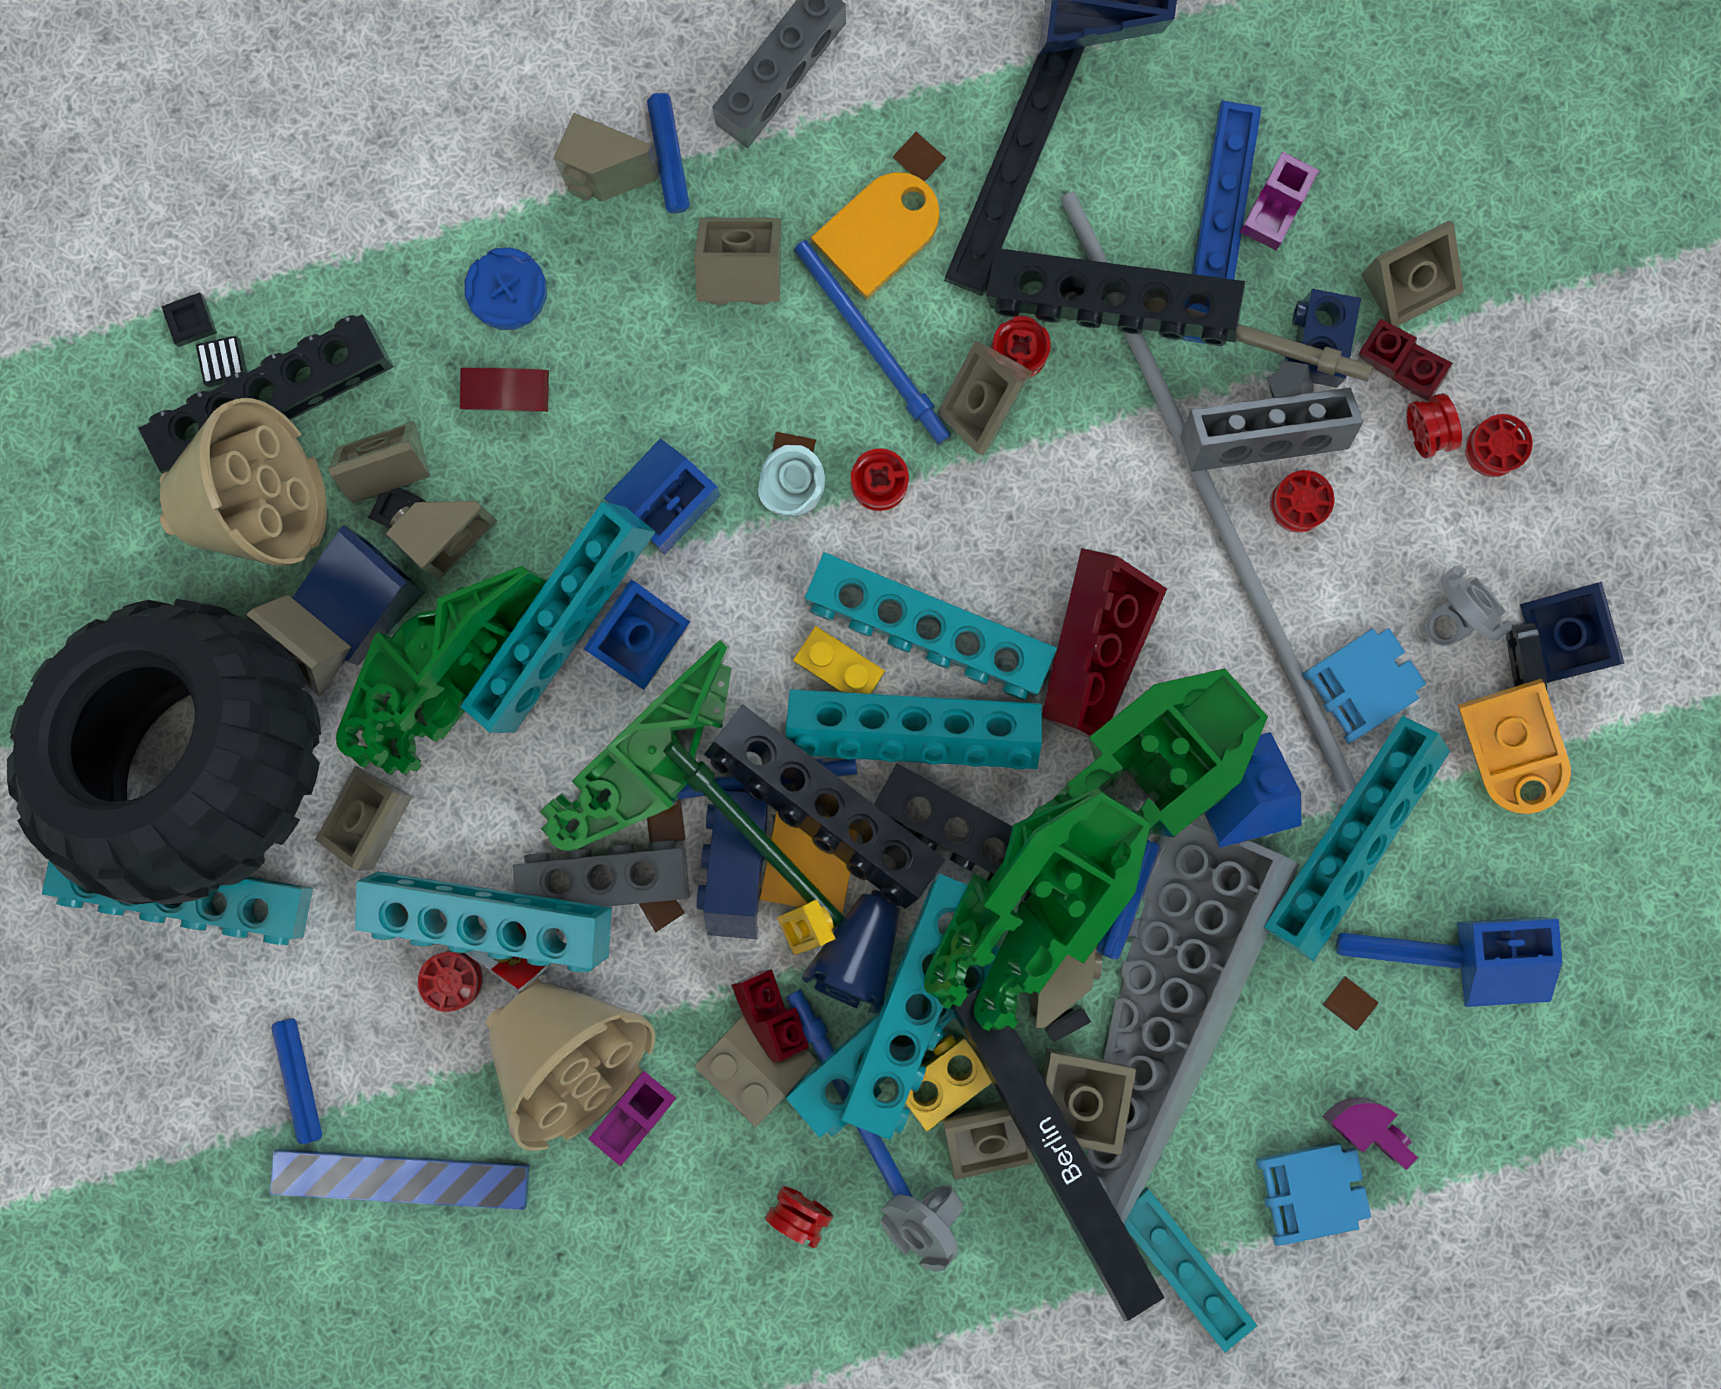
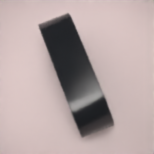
[1506,622,1547,690]

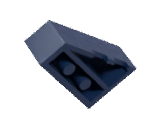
[1038,0,1177,55]
[696,791,768,939]

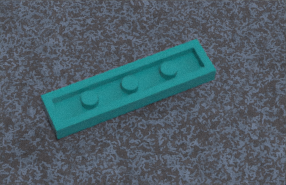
[1124,1187,1258,1353]

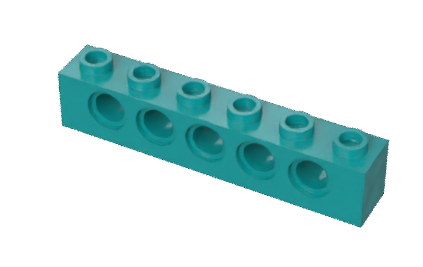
[460,501,655,733]
[804,552,1057,701]
[786,689,1042,769]
[1264,715,1451,962]
[42,861,313,945]
[355,871,612,973]
[839,873,968,1140]
[785,945,999,1138]

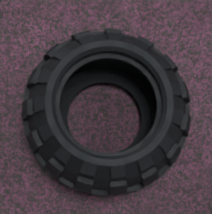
[7,599,321,905]

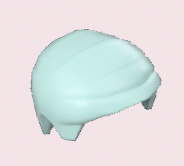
[758,445,825,517]

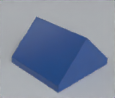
[583,579,690,690]

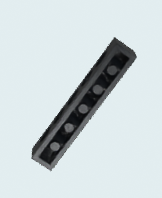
[986,248,1245,346]
[138,314,394,473]
[704,704,945,909]
[874,763,1032,902]

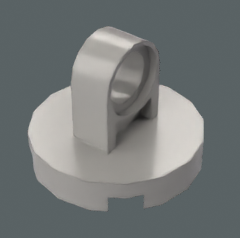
[1425,565,1512,646]
[881,1185,964,1272]

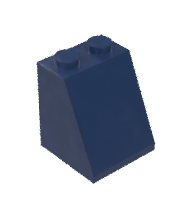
[292,525,425,666]

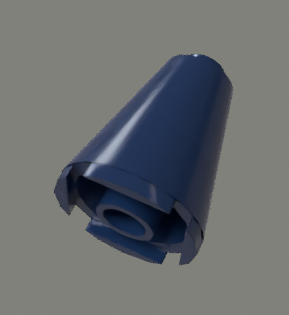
[802,890,900,1013]

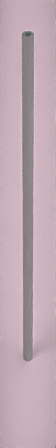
[1060,192,1357,792]

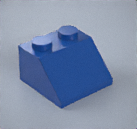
[1204,732,1302,848]

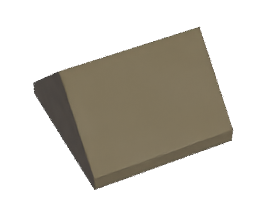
[1361,220,1464,326]
[937,341,1032,455]
[328,421,431,503]
[246,595,351,697]
[315,766,413,871]
[942,1101,1036,1180]

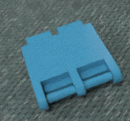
[1302,628,1426,744]
[1256,1142,1372,1246]

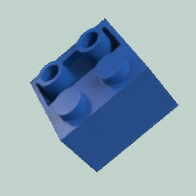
[604,438,721,555]
[1457,917,1563,1007]

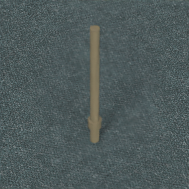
[1144,298,1373,382]

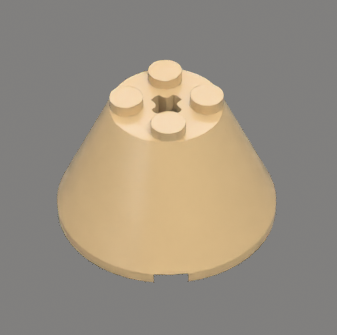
[160,398,327,566]
[486,978,655,1151]

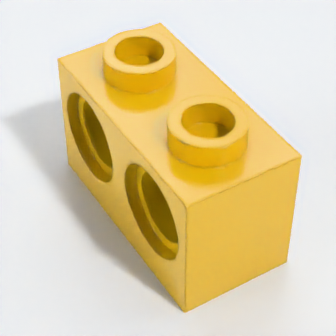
[895,1034,992,1132]

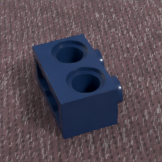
[1285,289,1361,388]

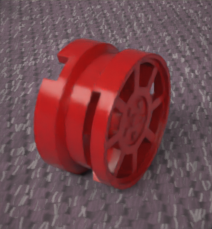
[991,316,1051,379]
[1406,393,1462,459]
[1465,414,1533,477]
[851,448,909,511]
[1270,470,1335,533]
[417,951,483,1012]
[765,1186,834,1248]

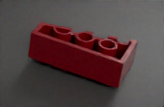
[1042,548,1167,738]

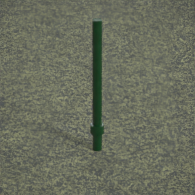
[663,740,844,927]

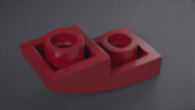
[1359,319,1453,401]
[460,368,549,412]
[731,969,809,1063]

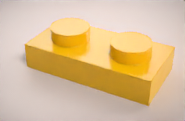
[793,626,885,694]
[776,900,835,955]

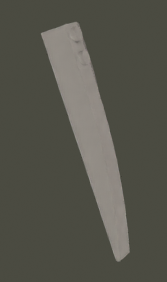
[1070,818,1299,1231]

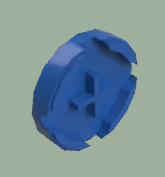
[464,248,547,330]

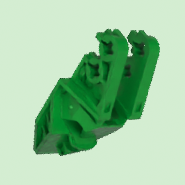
[336,566,547,775]
[540,639,732,851]
[1028,668,1268,838]
[924,788,1151,1031]

